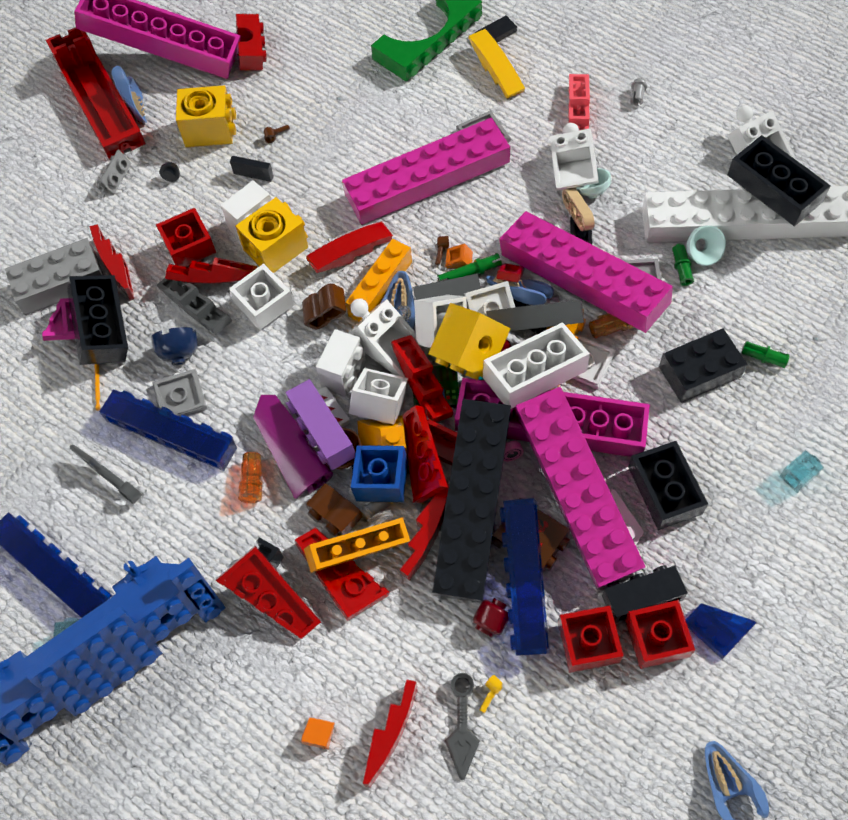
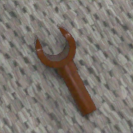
[264,125,290,143]
[435,236,449,265]

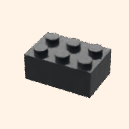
[659,328,748,403]
[628,441,708,530]

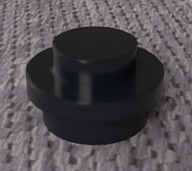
[159,162,180,182]

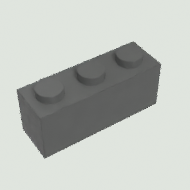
[413,274,481,309]

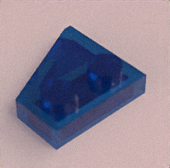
[685,603,756,659]

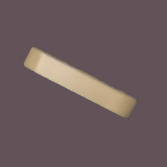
[562,188,595,231]

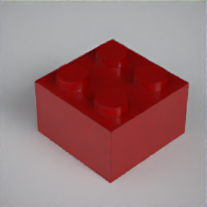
[156,208,217,267]
[625,600,695,669]
[558,605,624,673]

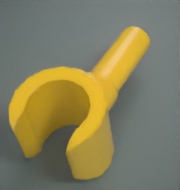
[479,675,503,713]

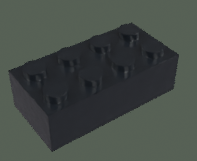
[727,135,831,227]
[67,275,128,365]

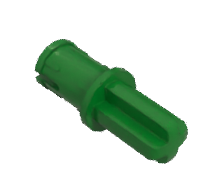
[672,243,694,286]
[741,341,790,368]

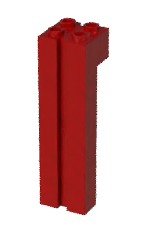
[46,27,146,160]

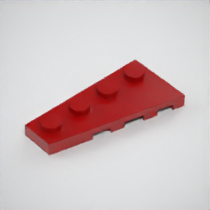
[403,405,448,503]
[295,527,390,621]
[216,546,321,639]

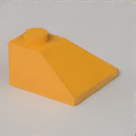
[357,415,407,454]

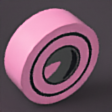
[504,441,524,462]

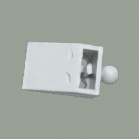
[727,105,797,160]
[550,123,599,191]
[348,299,430,377]

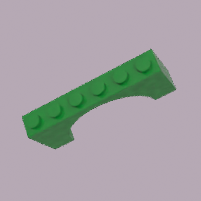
[371,0,482,82]

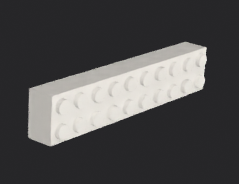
[642,186,848,243]

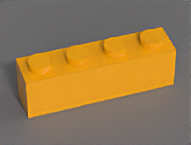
[345,238,412,322]
[304,517,410,573]

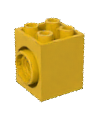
[176,85,236,147]
[235,197,309,273]
[428,303,511,380]

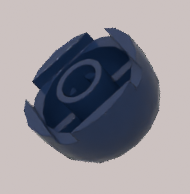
[151,327,198,365]

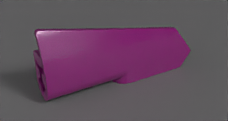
[253,395,333,499]

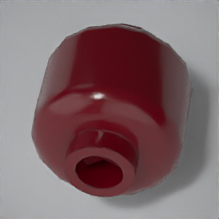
[473,598,510,638]

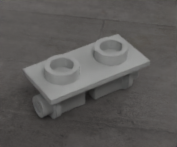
[97,150,132,194]

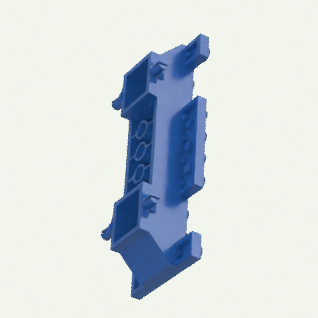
[0,556,226,766]

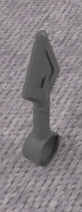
[70,445,142,504]
[445,673,480,780]

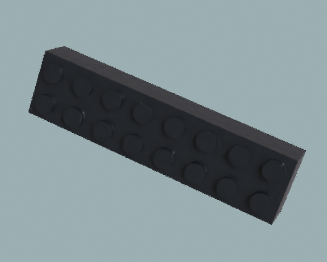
[432,399,511,603]

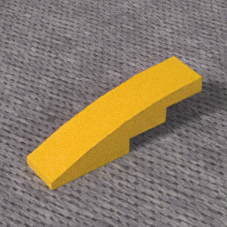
[468,29,525,99]

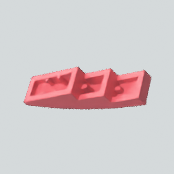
[568,74,590,130]

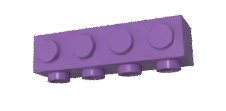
[285,379,356,470]

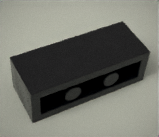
[602,565,688,623]

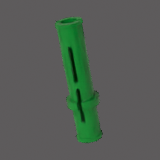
[437,253,502,281]

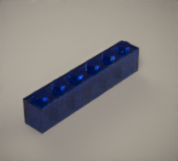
[99,389,237,471]
[500,498,550,656]
[0,512,112,618]

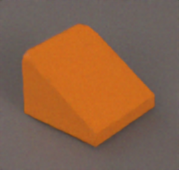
[445,243,473,269]
[301,717,335,750]

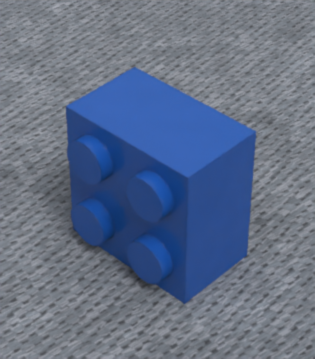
[351,446,408,502]

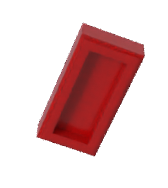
[496,263,524,283]

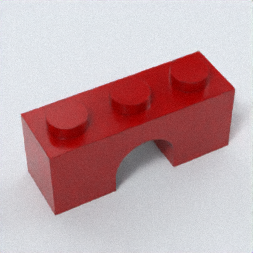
[236,14,267,70]

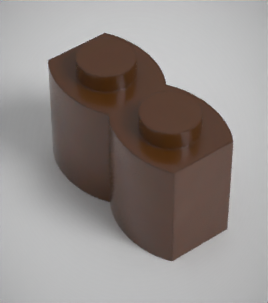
[302,283,346,330]
[306,483,363,537]

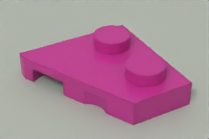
[42,298,75,341]

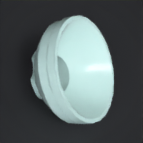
[575,168,611,199]
[686,225,726,266]

